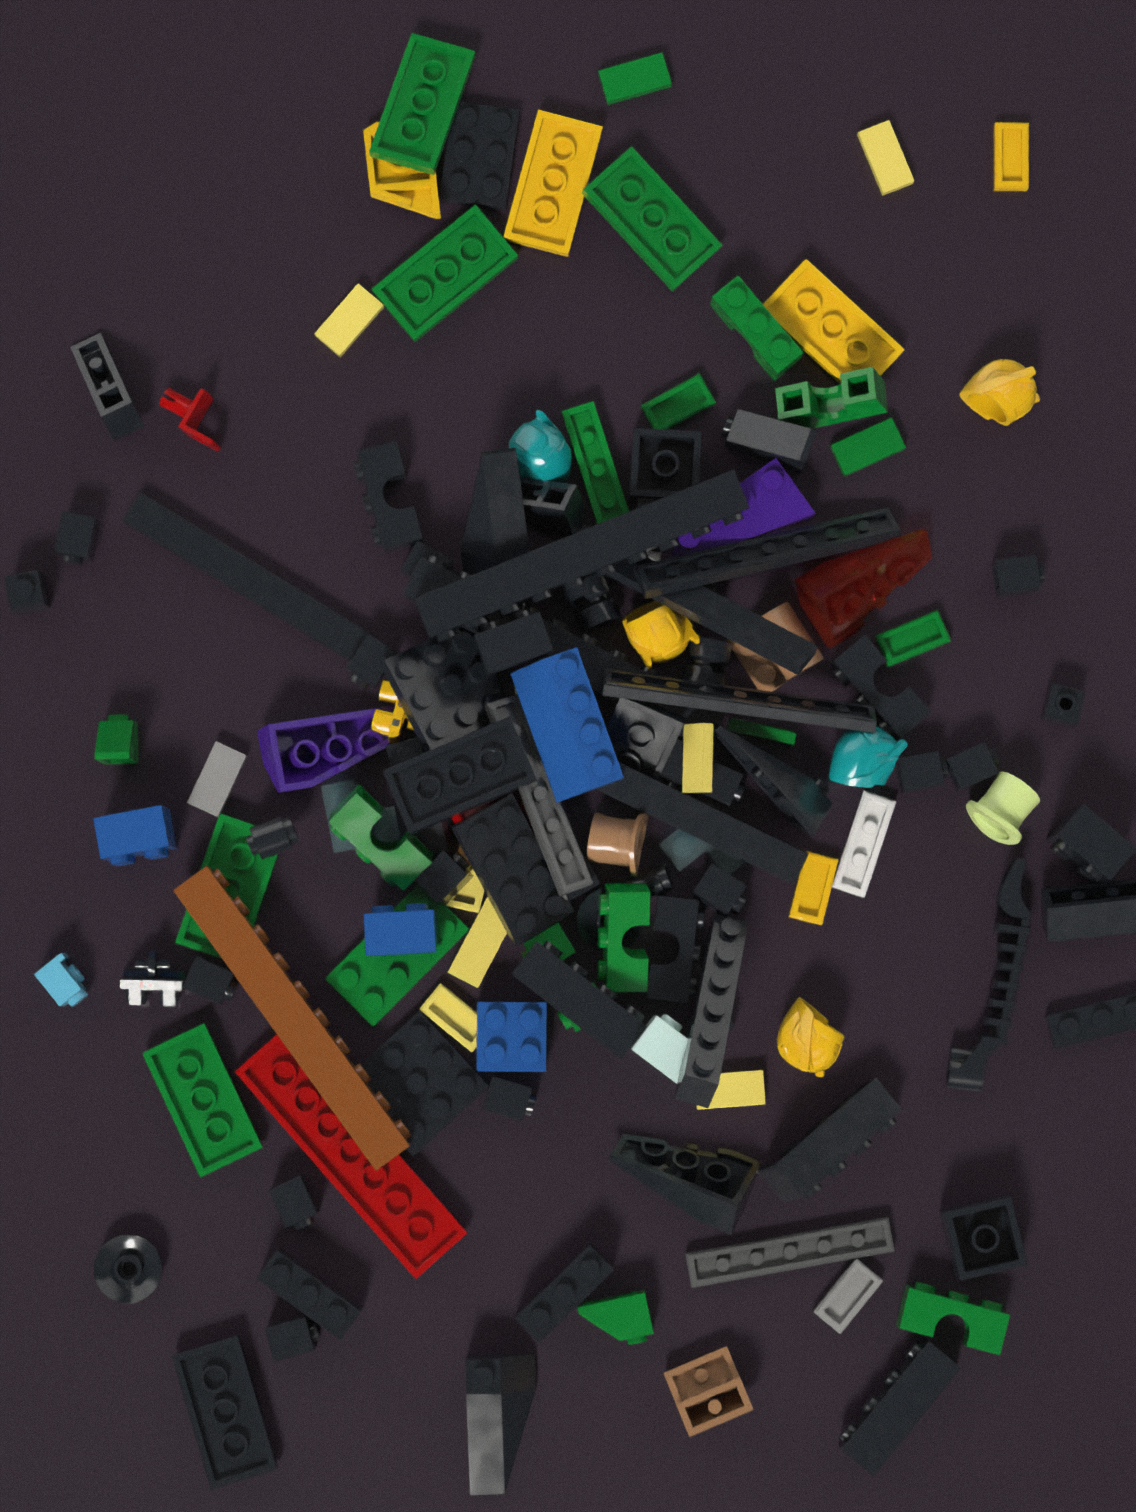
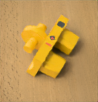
[372,679,414,744]

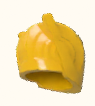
[959,359,1040,426]
[622,601,700,669]
[776,997,845,1077]

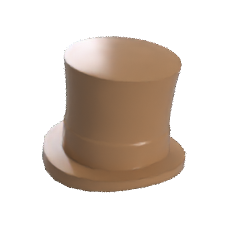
[587,812,649,877]

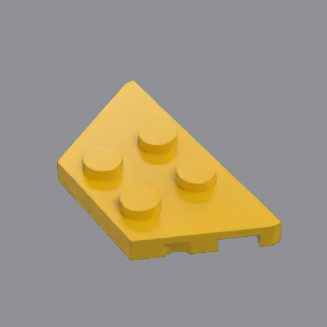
[363,122,441,219]

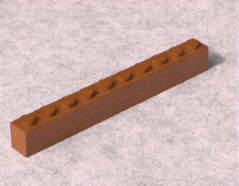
[173,866,412,1171]

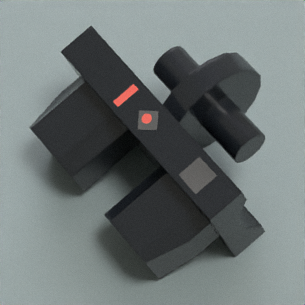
[120,950,186,1006]

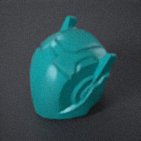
[509,410,572,483]
[829,726,908,788]

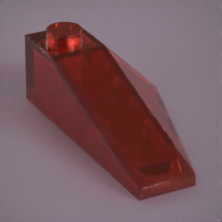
[795,529,932,649]

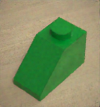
[95,714,139,765]
[577,1290,654,1345]

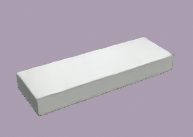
[832,790,896,898]

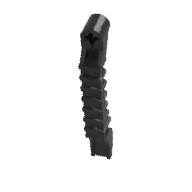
[945,858,1031,1092]

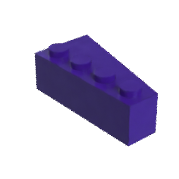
[669,458,815,557]

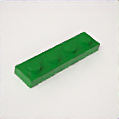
[561,401,629,524]

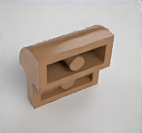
[727,602,824,692]
[663,1346,754,1437]

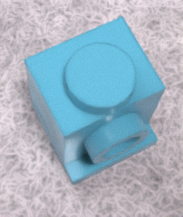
[34,953,88,1007]

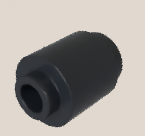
[246,816,299,860]

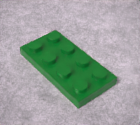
[369,33,476,175]
[581,146,723,292]
[372,204,518,342]
[175,813,280,959]
[325,884,470,1027]
[142,1023,264,1178]

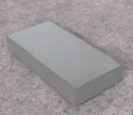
[187,741,248,817]
[813,1258,883,1334]

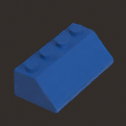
[510,647,624,803]

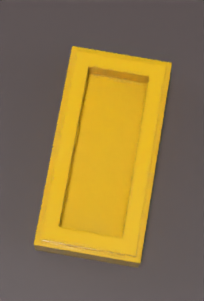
[994,122,1029,191]
[788,851,839,926]

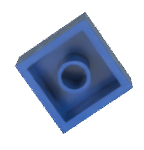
[93,805,177,867]
[364,903,438,956]
[476,1002,547,1072]

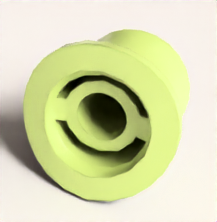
[966,771,1040,845]

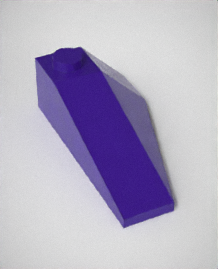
[257,705,403,793]

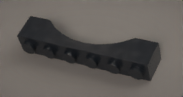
[674,913,749,1108]

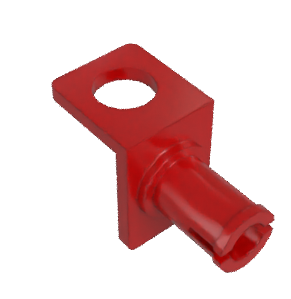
[160,388,221,452]

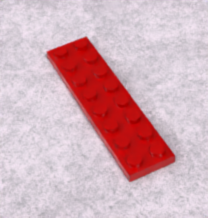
[235,1035,468,1279]

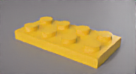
[503,110,603,257]
[763,259,905,384]

